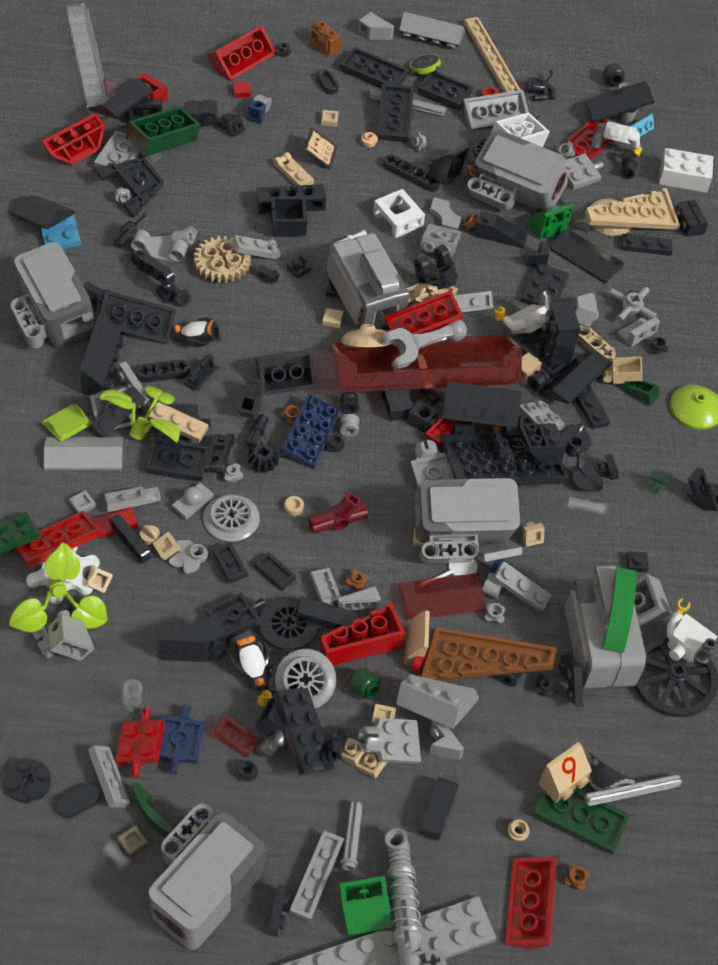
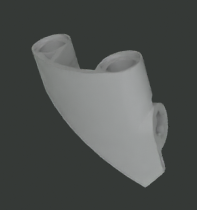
[131,226,198,262]

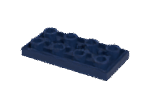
[280,393,341,469]

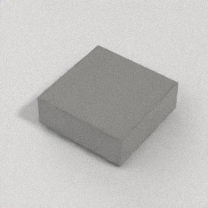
[69,490,96,513]

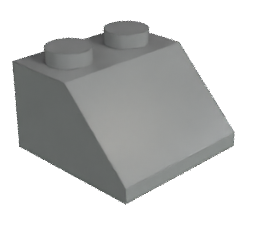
[634,574,672,626]

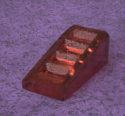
[211,714,260,758]

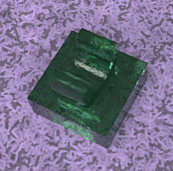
[648,470,670,494]

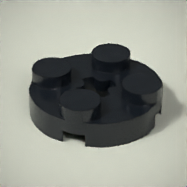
[6,758,51,804]

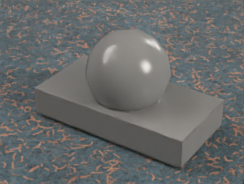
[172,483,214,520]

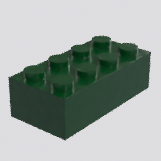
[125,106,201,157]

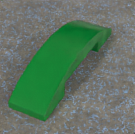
[602,567,637,653]

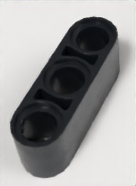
[418,777,459,841]

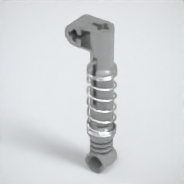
[385,828,447,965]

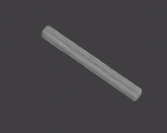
[369,89,446,116]
[584,774,682,806]

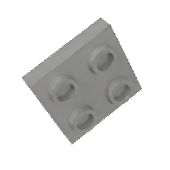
[519,401,565,430]

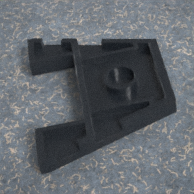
[93,157,164,218]

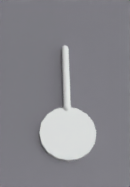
[419,553,478,588]

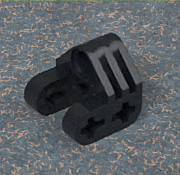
[413,244,458,290]

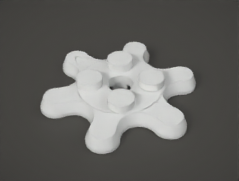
[26,547,100,605]

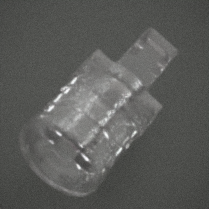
[123,679,143,712]

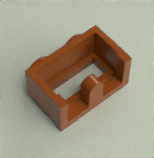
[309,20,341,57]

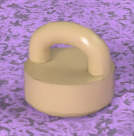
[140,525,160,545]

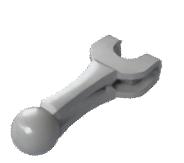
[381,320,467,370]

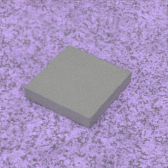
[477,540,523,562]

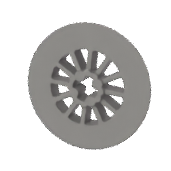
[203,494,260,541]
[275,649,336,709]

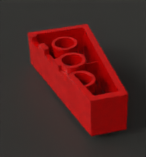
[320,602,406,666]

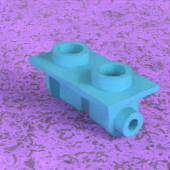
[630,114,654,137]

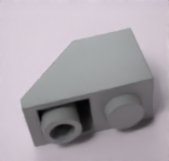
[358,12,394,40]
[573,293,599,327]

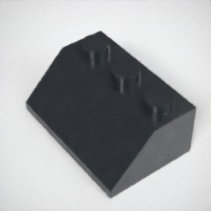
[255,349,317,395]

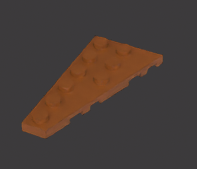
[421,627,557,681]

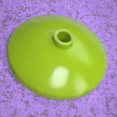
[670,385,718,430]

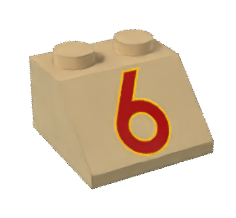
[539,742,592,803]

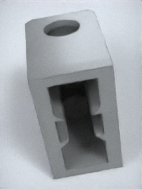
[48,610,94,661]

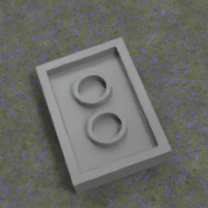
[94,131,141,167]

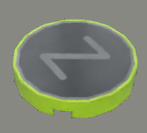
[410,54,441,74]

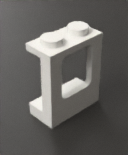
[373,189,425,238]

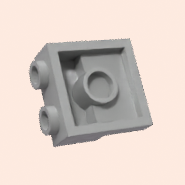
[420,224,462,257]

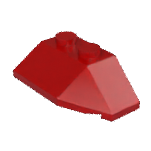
[41,113,105,166]

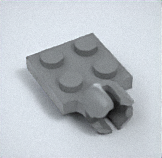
[411,440,454,487]
[358,718,421,764]

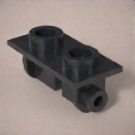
[183,354,219,391]

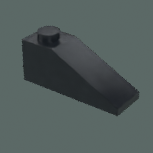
[475,211,527,249]

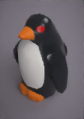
[174,317,221,348]
[228,636,269,690]

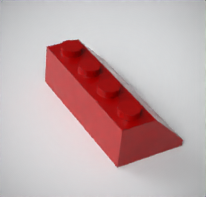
[207,25,276,81]

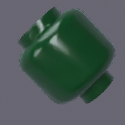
[349,668,380,699]

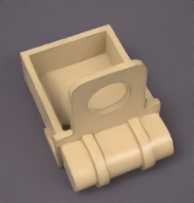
[602,347,642,384]

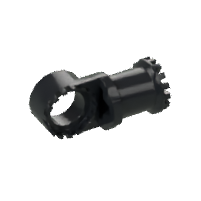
[621,149,638,179]

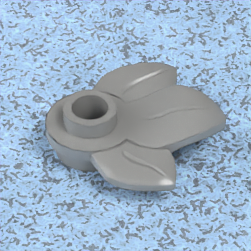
[169,540,208,574]

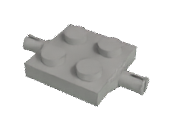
[565,154,604,190]

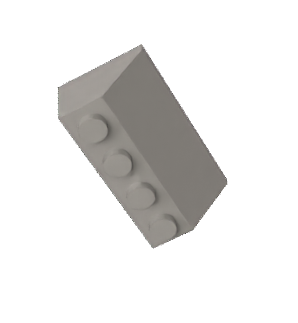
[399,12,465,48]

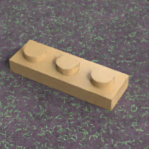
[149,402,208,443]

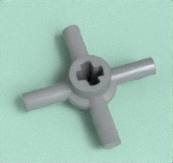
[609,287,657,322]

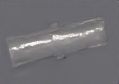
[566,496,607,515]

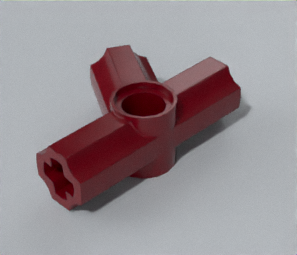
[308,493,368,534]

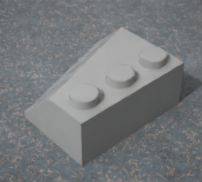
[396,674,479,729]

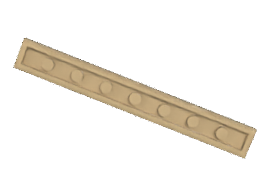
[464,17,521,93]

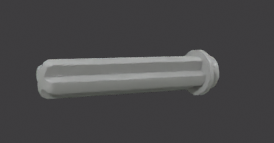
[340,801,362,871]

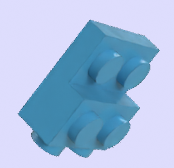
[40,214,81,249]

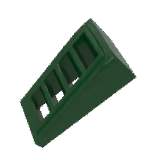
[619,380,659,406]

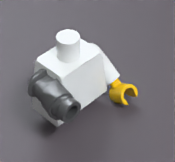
[591,121,642,157]
[494,289,551,334]
[667,598,718,663]

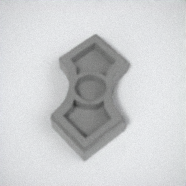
[429,197,462,231]

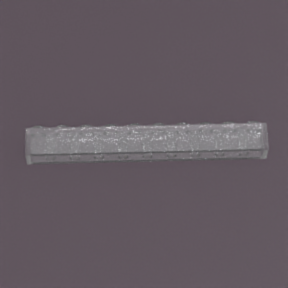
[66,3,109,121]

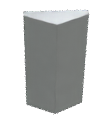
[463,90,529,130]
[44,437,123,470]

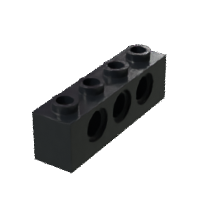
[256,184,326,214]

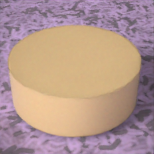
[284,496,304,516]

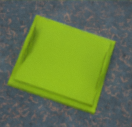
[41,404,92,442]

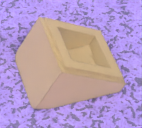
[86,565,113,593]

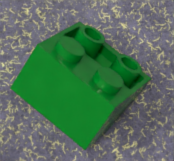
[529,203,574,240]
[340,876,394,936]

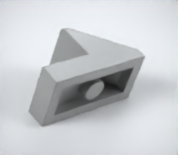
[429,720,464,760]

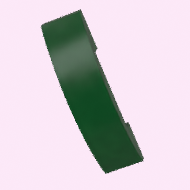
[133,781,191,838]

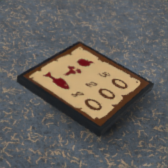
[303,127,337,169]

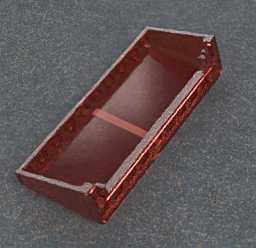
[330,335,522,392]

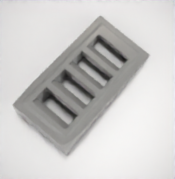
[337,587,381,611]

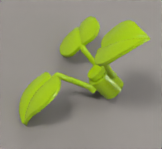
[99,386,180,443]
[9,542,108,632]

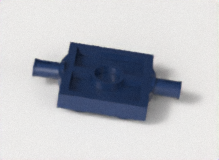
[159,704,205,775]

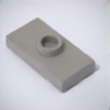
[310,568,341,605]

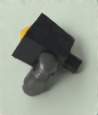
[255,690,288,757]

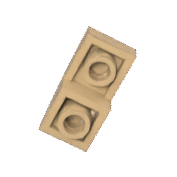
[341,738,387,779]

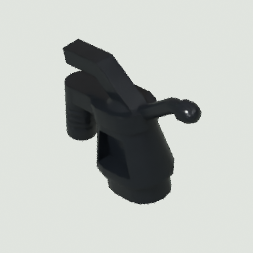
[526,70,555,101]
[113,212,148,246]

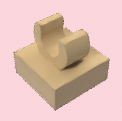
[523,522,545,547]

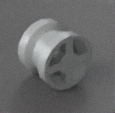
[340,414,359,437]

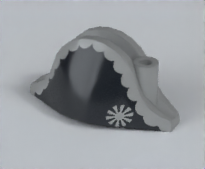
[586,750,635,791]

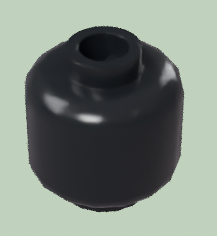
[603,63,625,87]

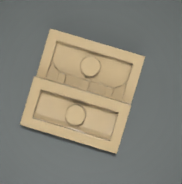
[404,610,430,666]

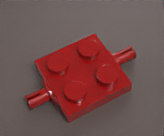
[115,707,165,779]

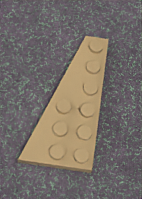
[585,188,680,230]

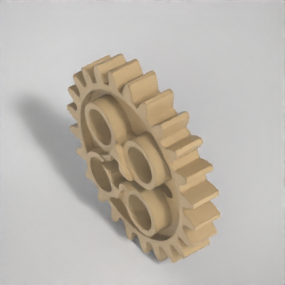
[194,236,251,283]

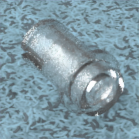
[102,841,131,871]

